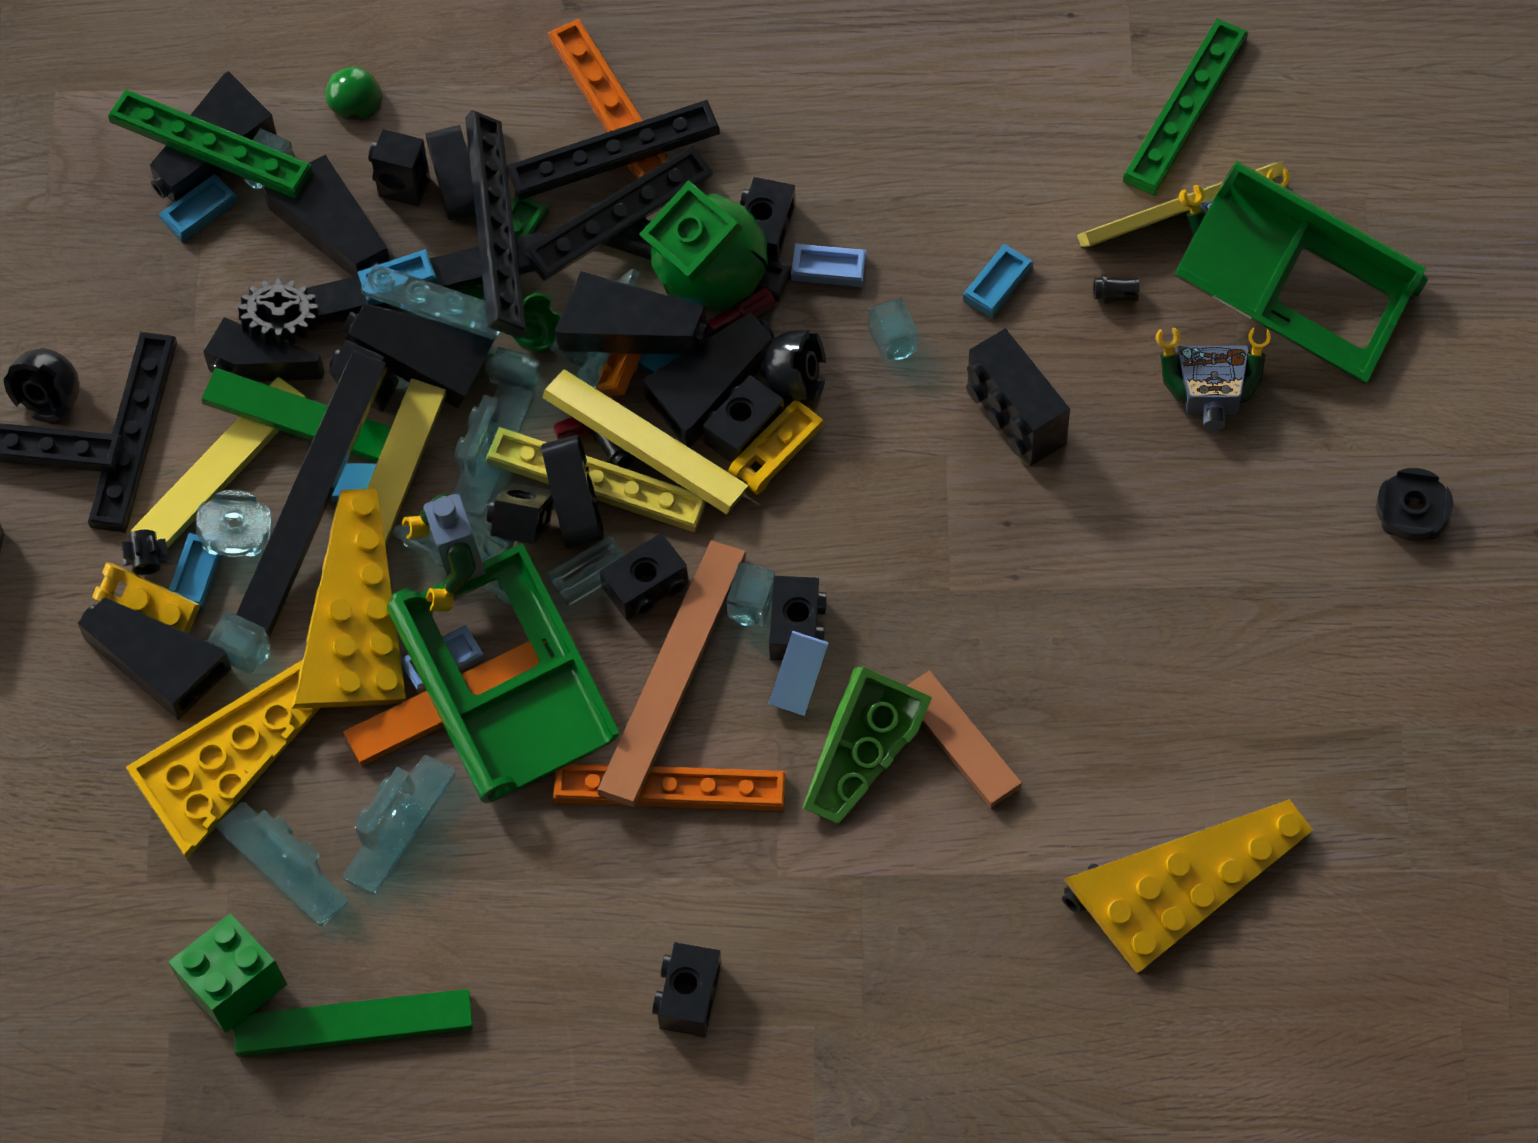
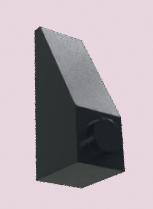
[203,317,325,382]

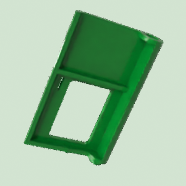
[1174,160,1429,384]
[387,543,619,803]

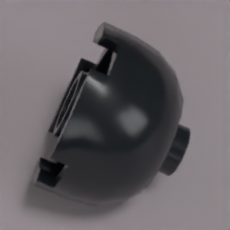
[760,330,826,402]
[3,348,80,423]

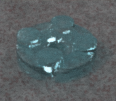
[196,490,271,556]

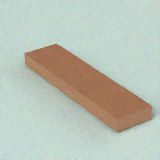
[906,670,1022,809]

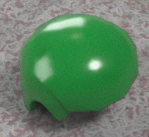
[324,66,383,119]
[512,293,561,353]

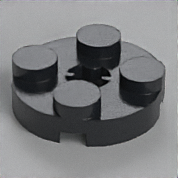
[1376,468,1453,541]

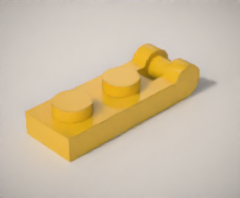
[728,400,824,495]
[92,562,201,634]

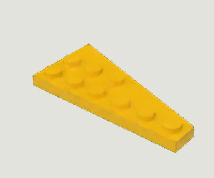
[291,489,406,709]
[126,659,320,860]
[1064,799,1313,973]

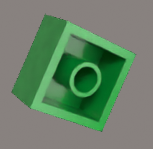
[168,913,288,1034]

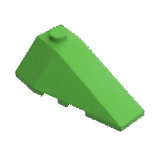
[802,667,932,824]

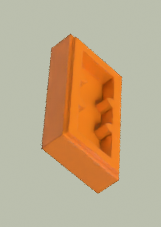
[593,353,641,397]

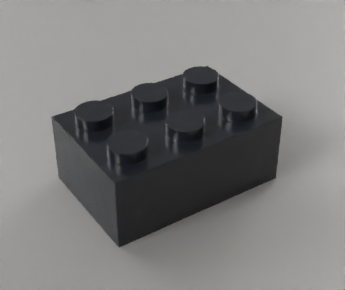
[966,328,1070,466]

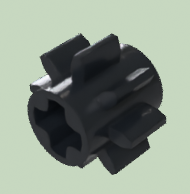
[121,529,167,575]

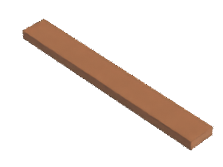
[598,540,746,807]

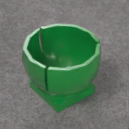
[639,180,768,312]

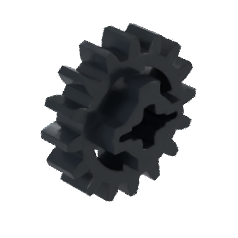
[238,278,318,347]

